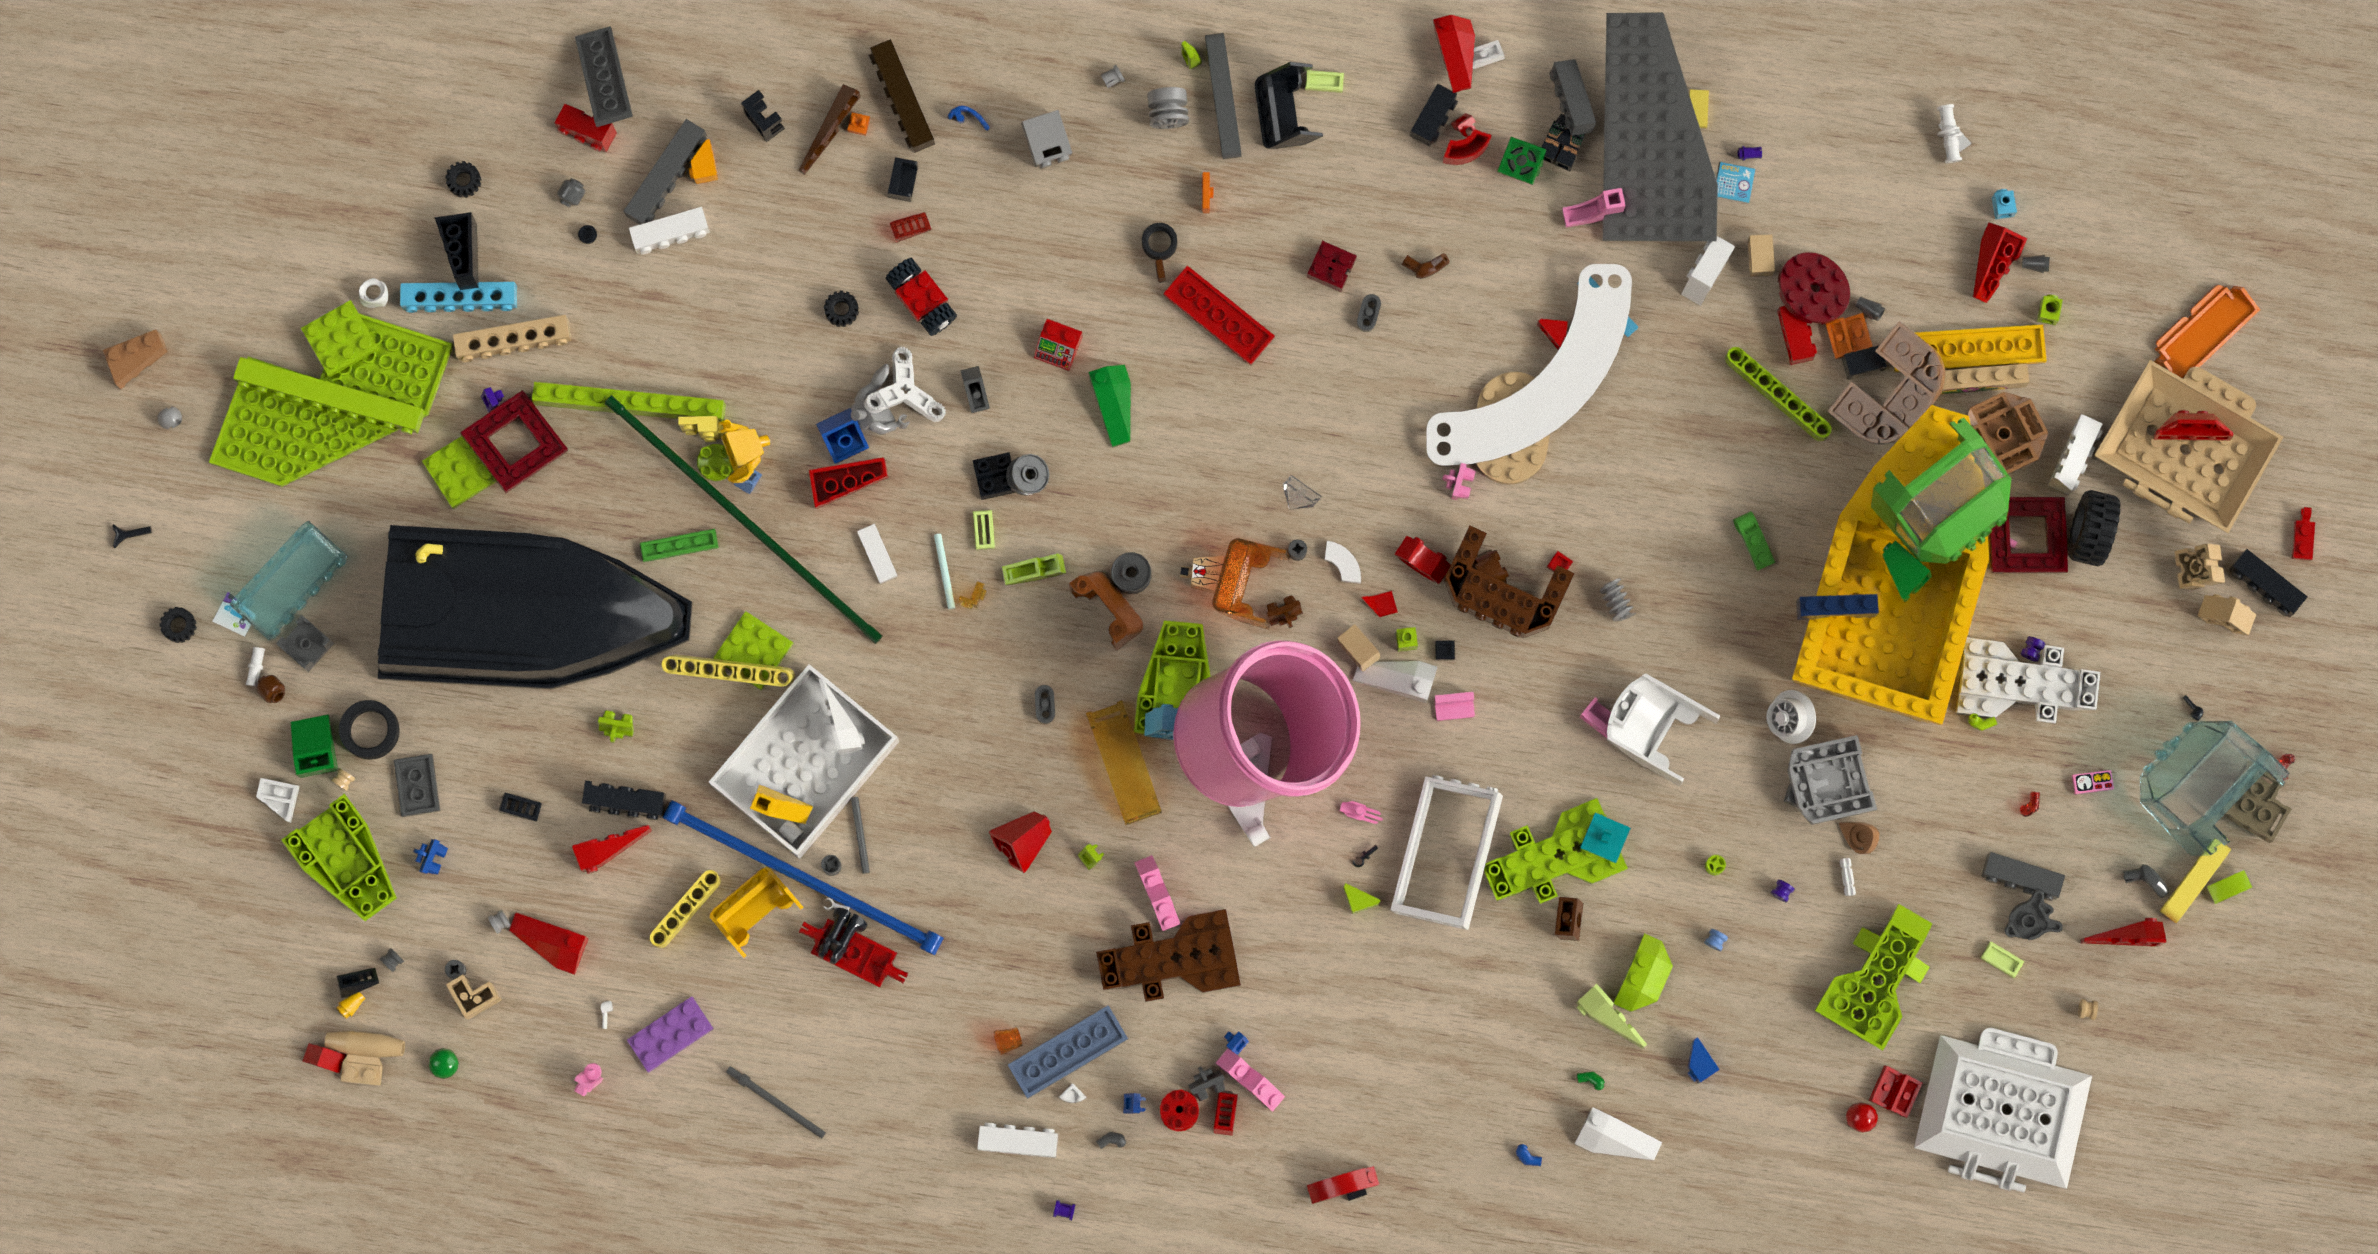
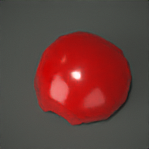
[1846,1102,1878,1133]

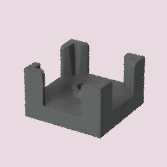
[276,615,334,672]

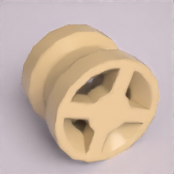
[331,768,356,791]
[2078,999,2098,1020]

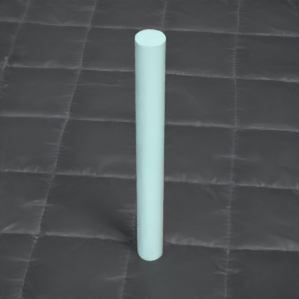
[934,534,955,609]

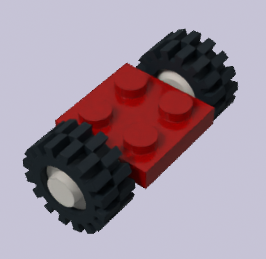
[885,257,957,336]

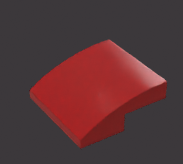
[1868,1065,1923,1118]

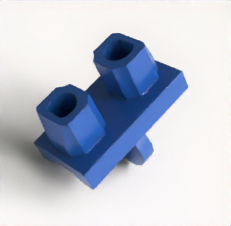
[413,839,448,874]

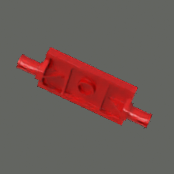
[799,919,908,988]

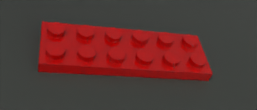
[1163,265,1275,366]

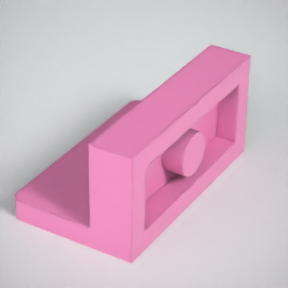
[1434,692,1475,721]

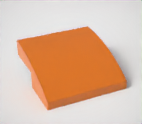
[1826,313,1873,359]

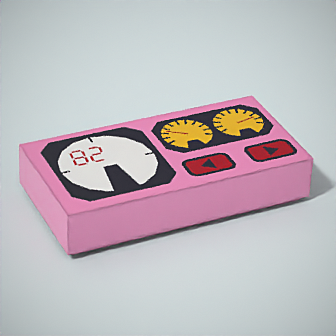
[2072,770,2114,795]

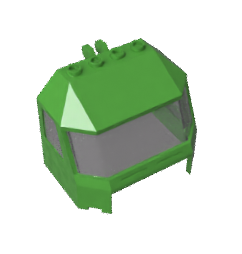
[1871,418,2012,564]

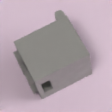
[1021,110,1072,169]

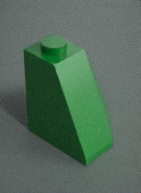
[1882,540,1932,602]

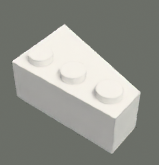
[1681,236,1735,306]

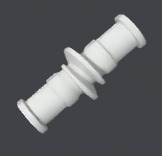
[1937,104,1962,163]

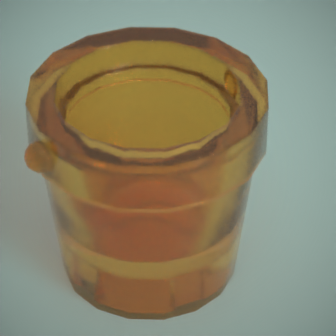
[993,1027,1022,1055]

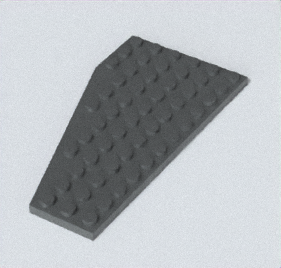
[1603,12,1718,241]

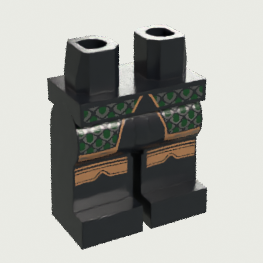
[1541,114,1585,172]

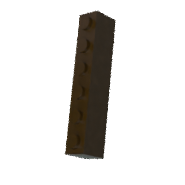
[869,39,935,153]

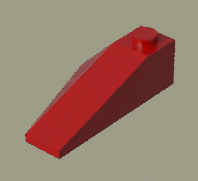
[1973,222,2027,303]

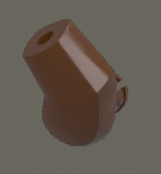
[1402,253,1450,279]

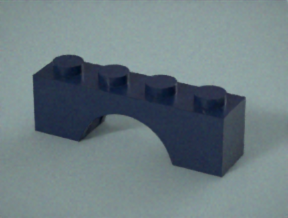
[1796,594,1879,620]

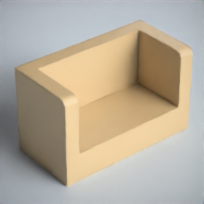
[1747,234,1775,277]
[1337,624,1381,672]

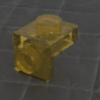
[959,581,987,609]

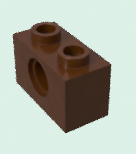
[1554,897,1584,941]

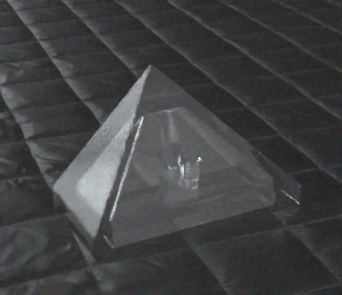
[1282,475,1322,510]

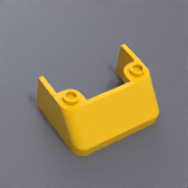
[710,867,803,958]

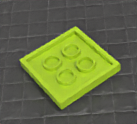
[301,300,379,377]
[422,436,496,509]
[713,611,794,690]

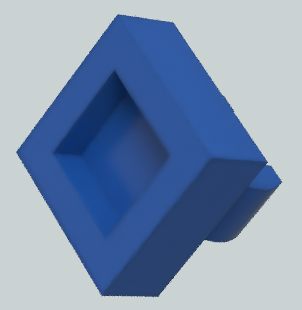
[1224,1031,1249,1055]
[1123,1093,1146,1114]

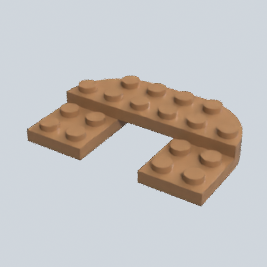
[1828,321,1945,444]

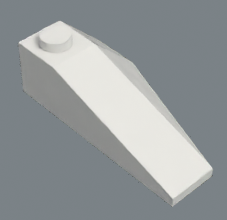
[818,678,865,756]

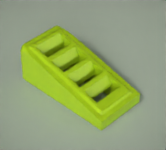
[1181,41,1202,69]

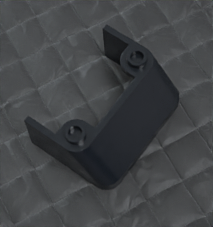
[1255,62,1323,149]

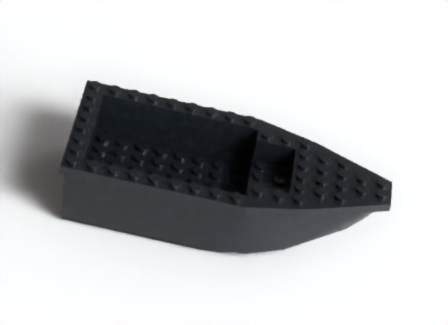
[378,525,693,690]

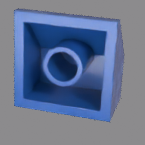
[816,408,869,464]

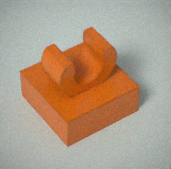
[847,112,870,136]

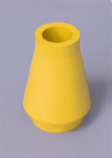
[336,992,365,1019]

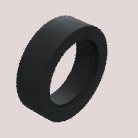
[339,700,400,760]

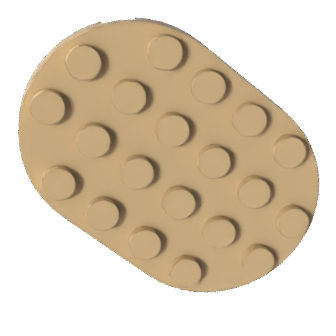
[1475,372,1550,485]

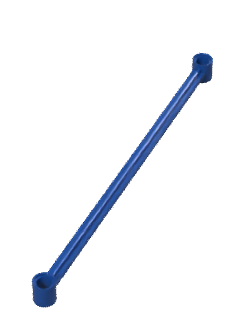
[662,800,944,956]

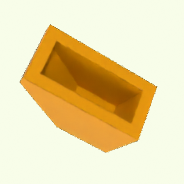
[689,139,718,184]

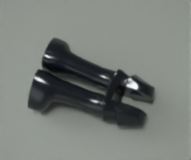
[818,908,868,964]

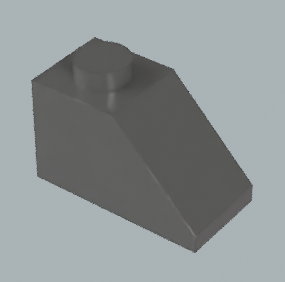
[960,366,990,413]

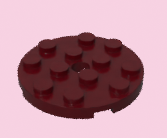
[1777,252,1850,325]

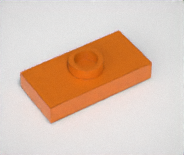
[1202,172,1214,213]

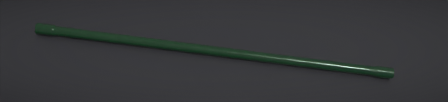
[604,395,883,644]

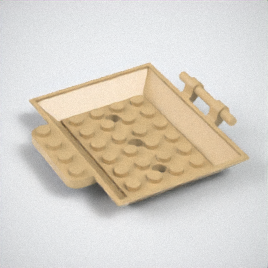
[2094,360,2283,533]

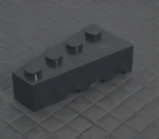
[434,212,479,290]
[582,780,666,820]

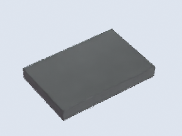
[394,754,441,817]

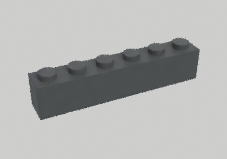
[624,119,707,225]

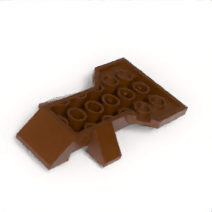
[1096,909,1241,1002]

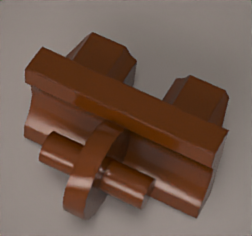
[1267,595,1303,628]

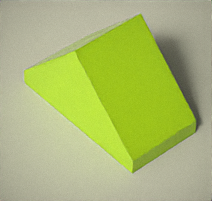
[1343,883,1380,914]

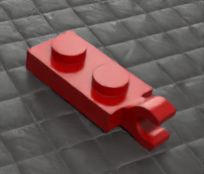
[2292,507,2315,561]

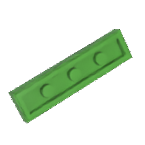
[640,529,719,562]

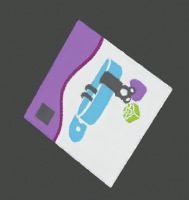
[212,592,256,636]

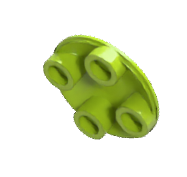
[697,444,733,481]

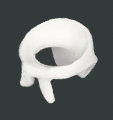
[359,278,388,308]

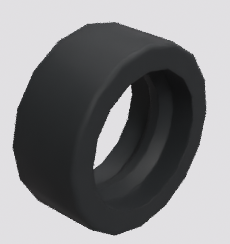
[1142,223,1177,260]

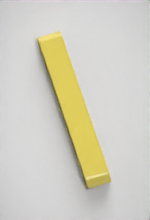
[662,654,795,687]

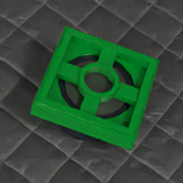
[1497,137,1546,185]

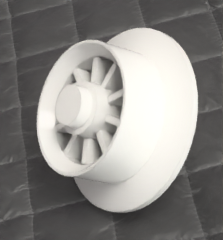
[1766,690,1816,744]

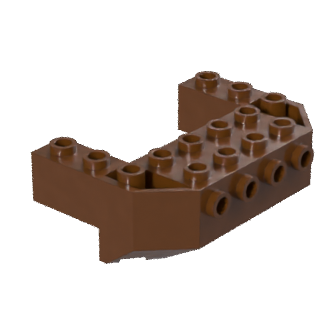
[1444,525,1575,638]

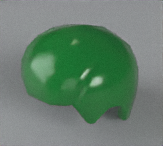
[429,1048,459,1079]

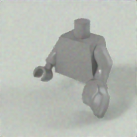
[851,364,910,435]

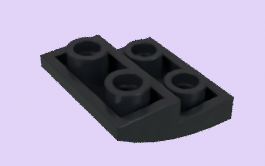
[972,452,1016,500]

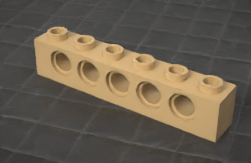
[453,315,571,362]

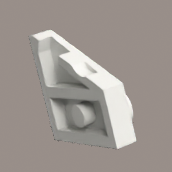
[256,778,299,823]

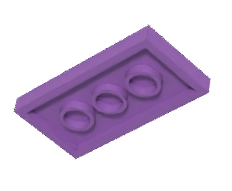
[627,997,714,1073]

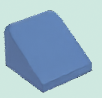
[734,470,762,494]

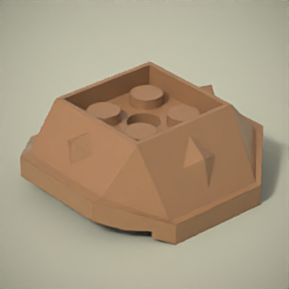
[1967,392,2048,475]

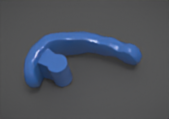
[947,106,990,131]

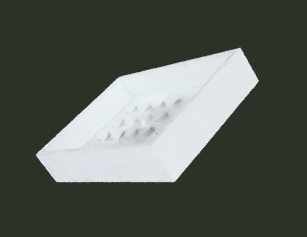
[709,664,899,859]

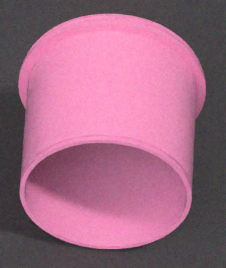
[1173,640,1360,807]

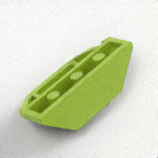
[1614,933,1673,1012]

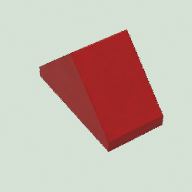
[1537,319,1568,350]
[302,1043,346,1074]

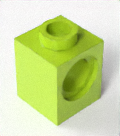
[2037,294,2063,325]
[1396,627,1418,652]

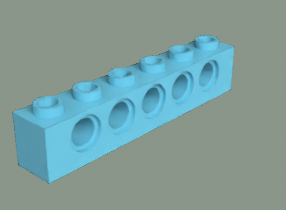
[400,282,517,313]

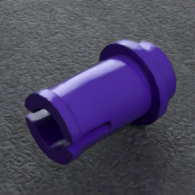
[1738,146,1762,161]

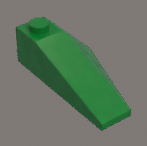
[1089,365,1131,448]

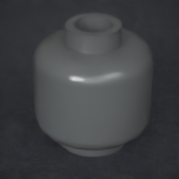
[557,178,586,207]

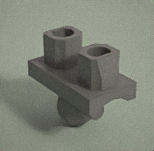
[1188,1066,1225,1101]

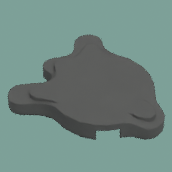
[2005,889,2063,940]

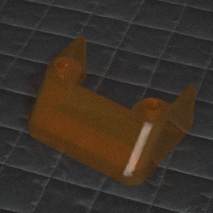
[1212,538,1290,630]

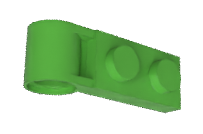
[1733,511,1776,570]

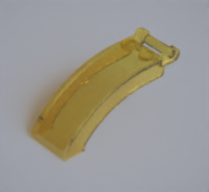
[1086,700,1162,825]

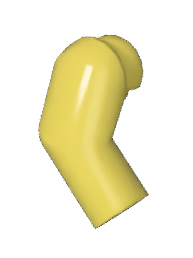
[415,544,443,563]

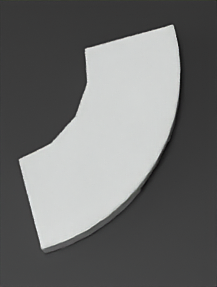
[1325,541,1361,584]

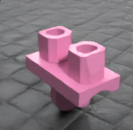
[1442,463,1476,500]
[574,1063,603,1096]

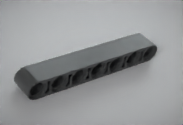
[1205,33,1242,159]

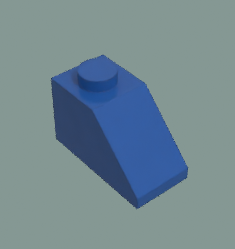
[1687,1037,1720,1084]

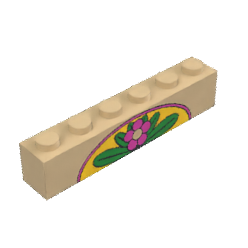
[1941,364,2029,394]

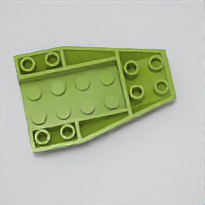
[1134,620,1211,735]
[281,793,397,922]

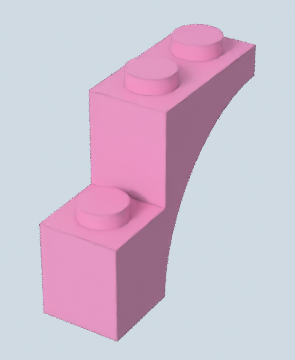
[1562,188,1625,228]
[1134,855,1180,931]
[1216,1049,1285,1112]

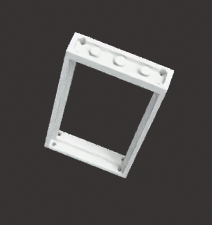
[1391,775,1503,930]

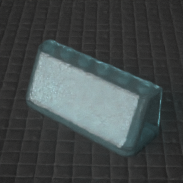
[230,521,348,641]

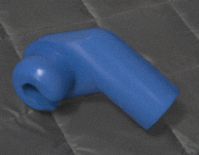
[1516,1144,1542,1166]

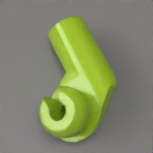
[1968,713,1997,731]

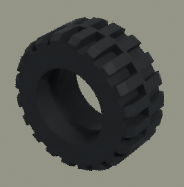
[2068,490,2121,567]

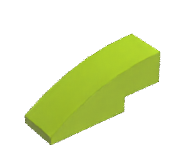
[1002,553,1066,585]

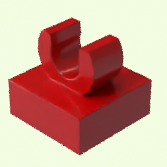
[1451,113,1476,137]

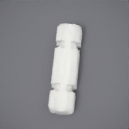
[1840,858,1856,896]

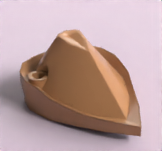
[1839,822,1880,854]

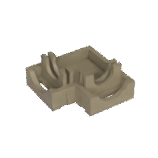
[2219,762,2292,843]

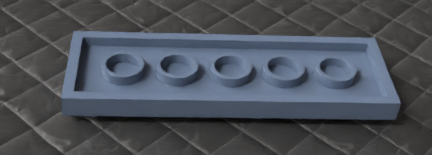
[1008,1005,1128,1099]

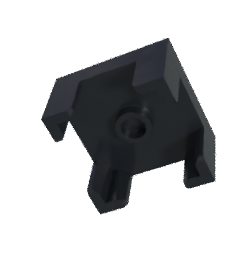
[741,90,785,142]

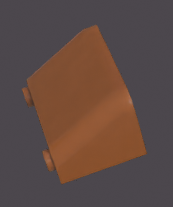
[1069,571,1143,651]

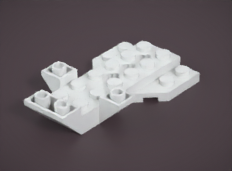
[1956,637,2100,724]

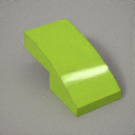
[2207,870,2253,904]

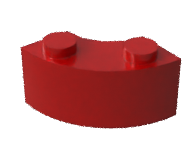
[1443,129,1492,165]
[1394,536,1451,584]

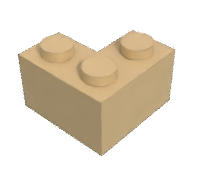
[2198,594,2256,635]
[446,975,502,1020]

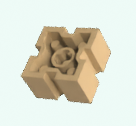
[2175,543,2225,590]

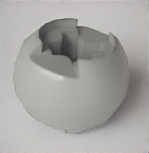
[158,406,182,430]

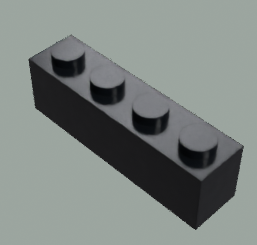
[2229,549,2308,618]

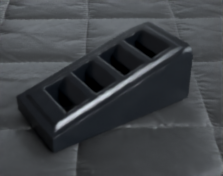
[498,793,542,822]
[337,968,379,998]

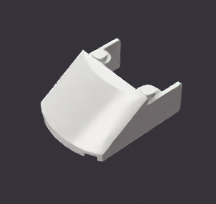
[1607,674,1720,786]

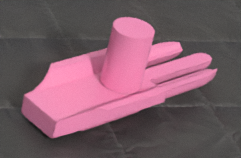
[1340,801,1383,824]

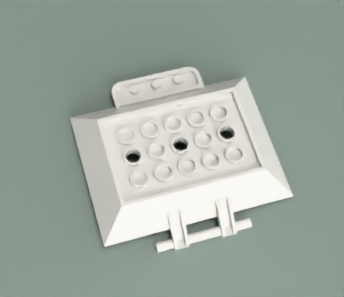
[1914,1028,2092,1193]

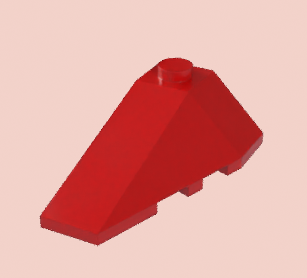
[1433,15,1475,93]
[572,825,652,874]
[509,913,589,975]
[2081,918,2167,947]

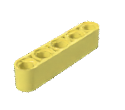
[2160,837,2231,923]
[650,870,721,948]

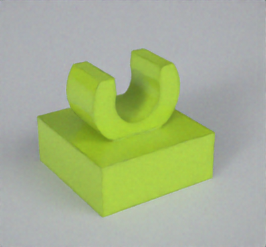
[1077,844,1104,870]

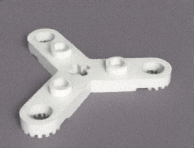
[864,347,946,422]

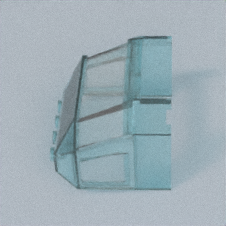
[2140,721,2290,856]

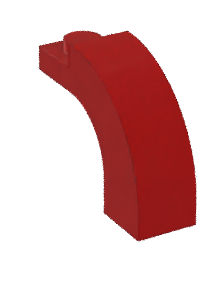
[1307,1166,1379,1204]

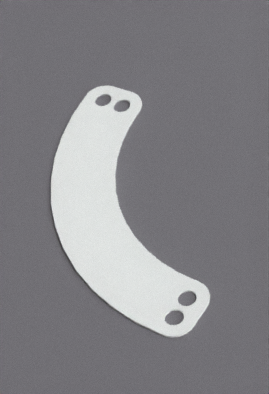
[1426,264,1632,466]

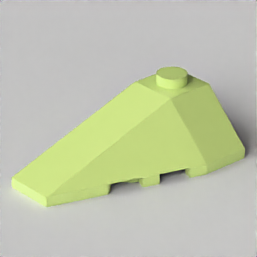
[1576,984,1647,1049]

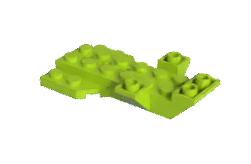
[1484,798,1628,904]
[1814,904,1933,1051]

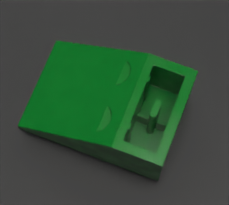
[291,714,338,778]

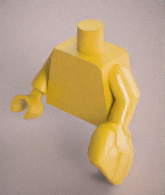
[719,419,770,483]

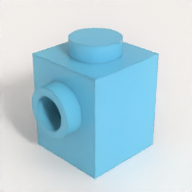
[1992,189,2017,219]

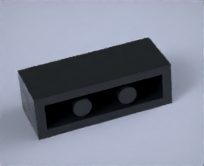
[1410,83,1458,147]

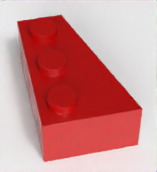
[554,104,617,152]

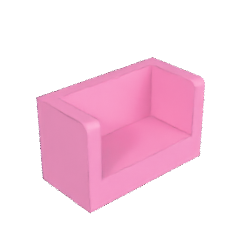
[1580,697,1611,738]

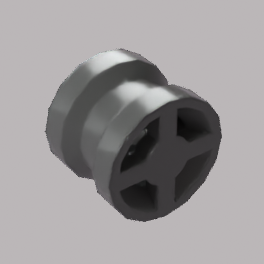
[1288,539,1307,561]
[379,948,404,972]
[445,960,467,980]

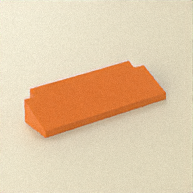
[2154,285,2260,378]

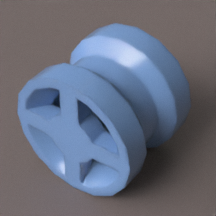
[1704,928,1728,952]

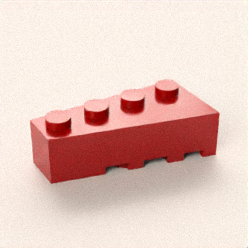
[809,457,889,509]

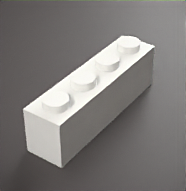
[629,207,710,254]
[977,1123,1058,1158]

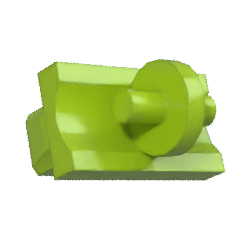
[598,710,634,743]

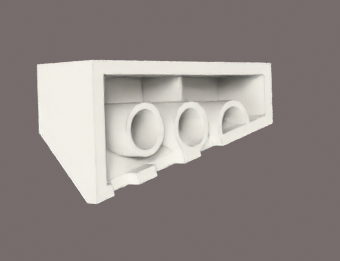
[2048,414,2103,495]

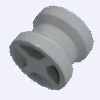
[488,909,511,934]

